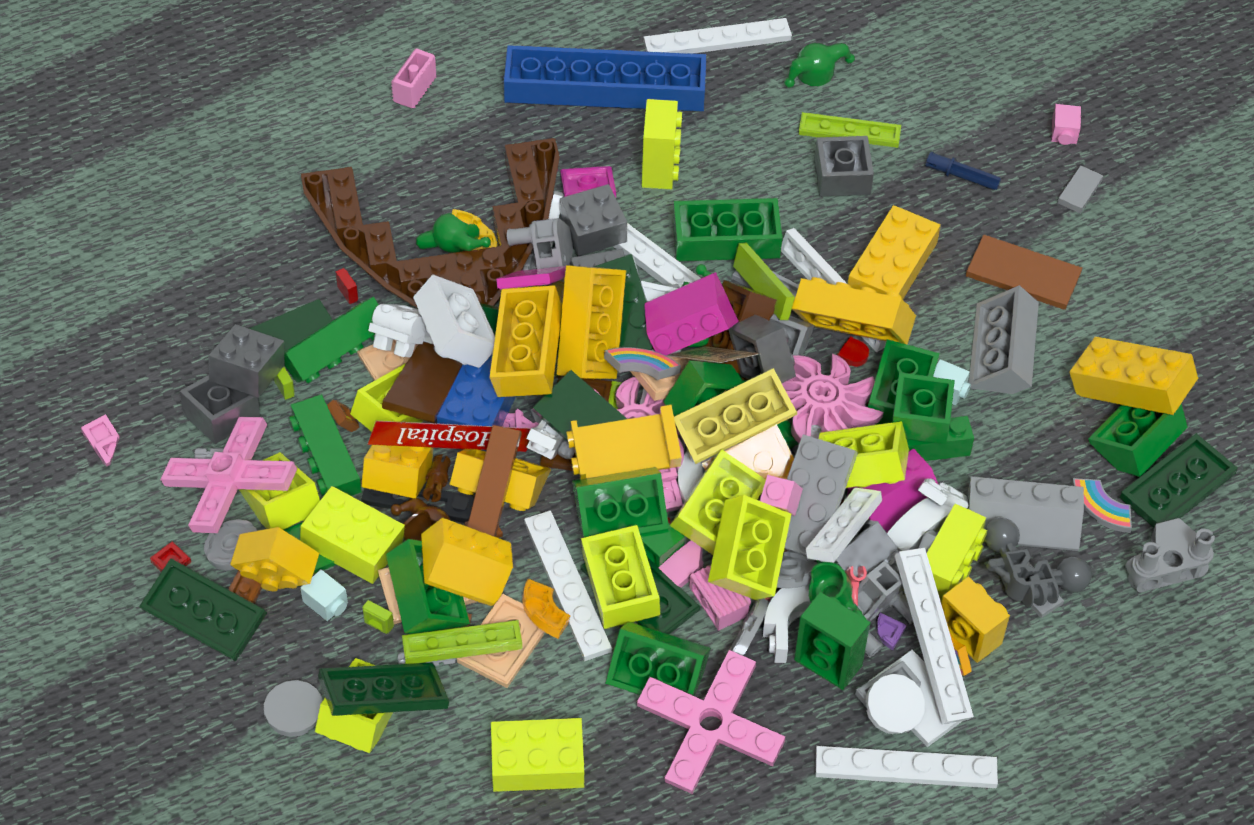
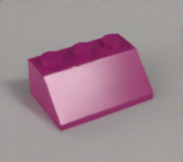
[645,272,739,356]
[846,449,938,533]

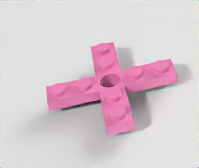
[160,417,297,533]
[637,650,785,794]

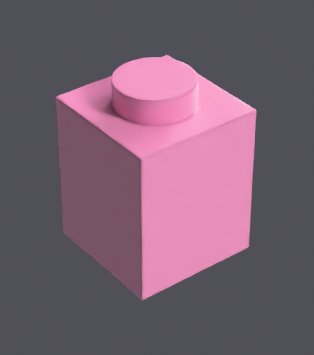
[1052,104,1081,145]
[760,475,803,516]

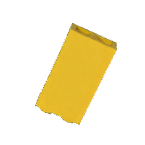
[566,405,682,479]

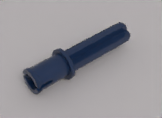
[925,151,1001,190]

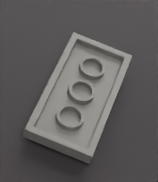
[784,434,858,556]

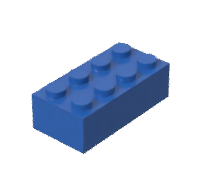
[437,353,516,451]

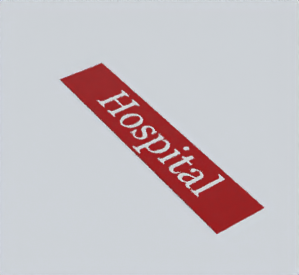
[367,421,531,452]

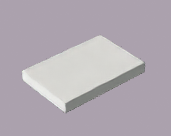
[869,650,962,747]

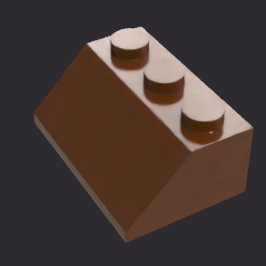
[703,280,777,374]

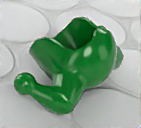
[784,43,855,88]
[416,213,491,253]
[808,560,863,615]

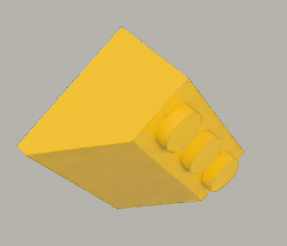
[450,449,551,511]
[421,518,513,606]

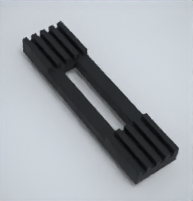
[361,487,475,523]

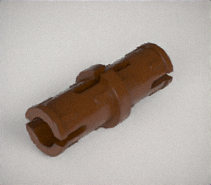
[423,454,451,502]

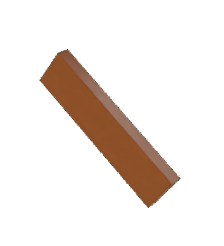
[468,425,522,537]

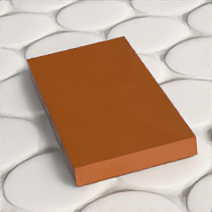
[966,235,1083,310]

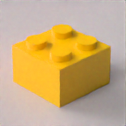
[362,445,434,499]
[230,527,319,592]
[941,576,1010,663]

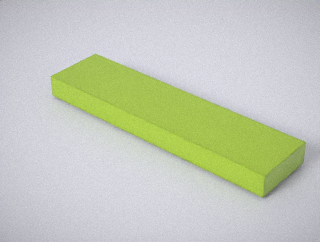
[799,112,901,148]
[733,243,795,320]
[402,620,523,664]

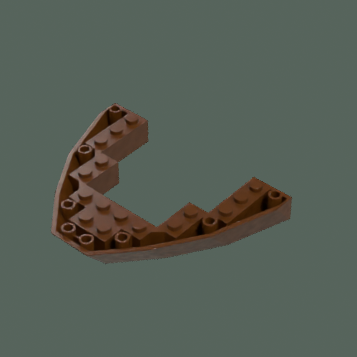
[301,138,560,309]

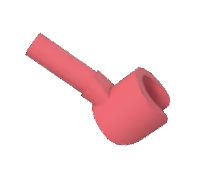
[845,566,867,606]

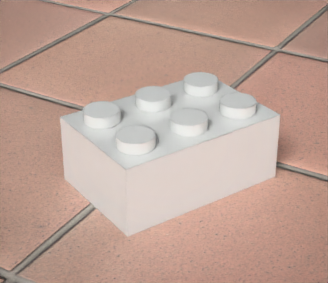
[413,275,495,368]

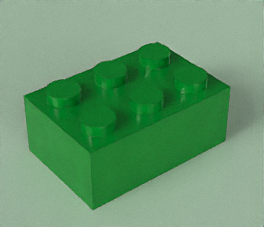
[794,592,871,690]

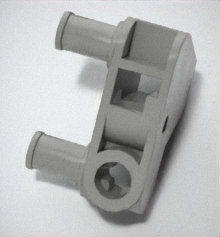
[507,218,573,298]
[1125,518,1215,593]
[858,561,913,658]

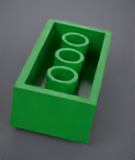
[673,198,782,261]

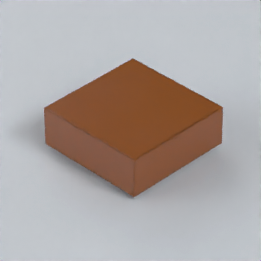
[327,399,360,432]

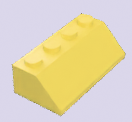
[674,368,798,464]

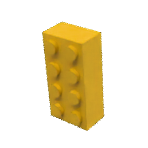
[848,205,941,299]
[557,265,626,379]
[792,277,916,345]
[490,285,562,397]
[1070,337,1198,415]

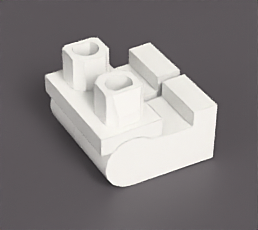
[368,304,433,357]

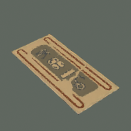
[666,346,761,363]

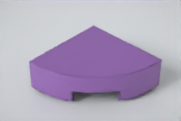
[877,613,906,650]

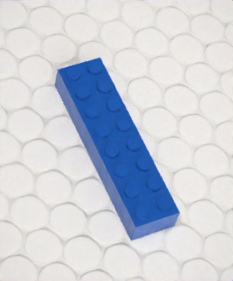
[504,45,706,111]

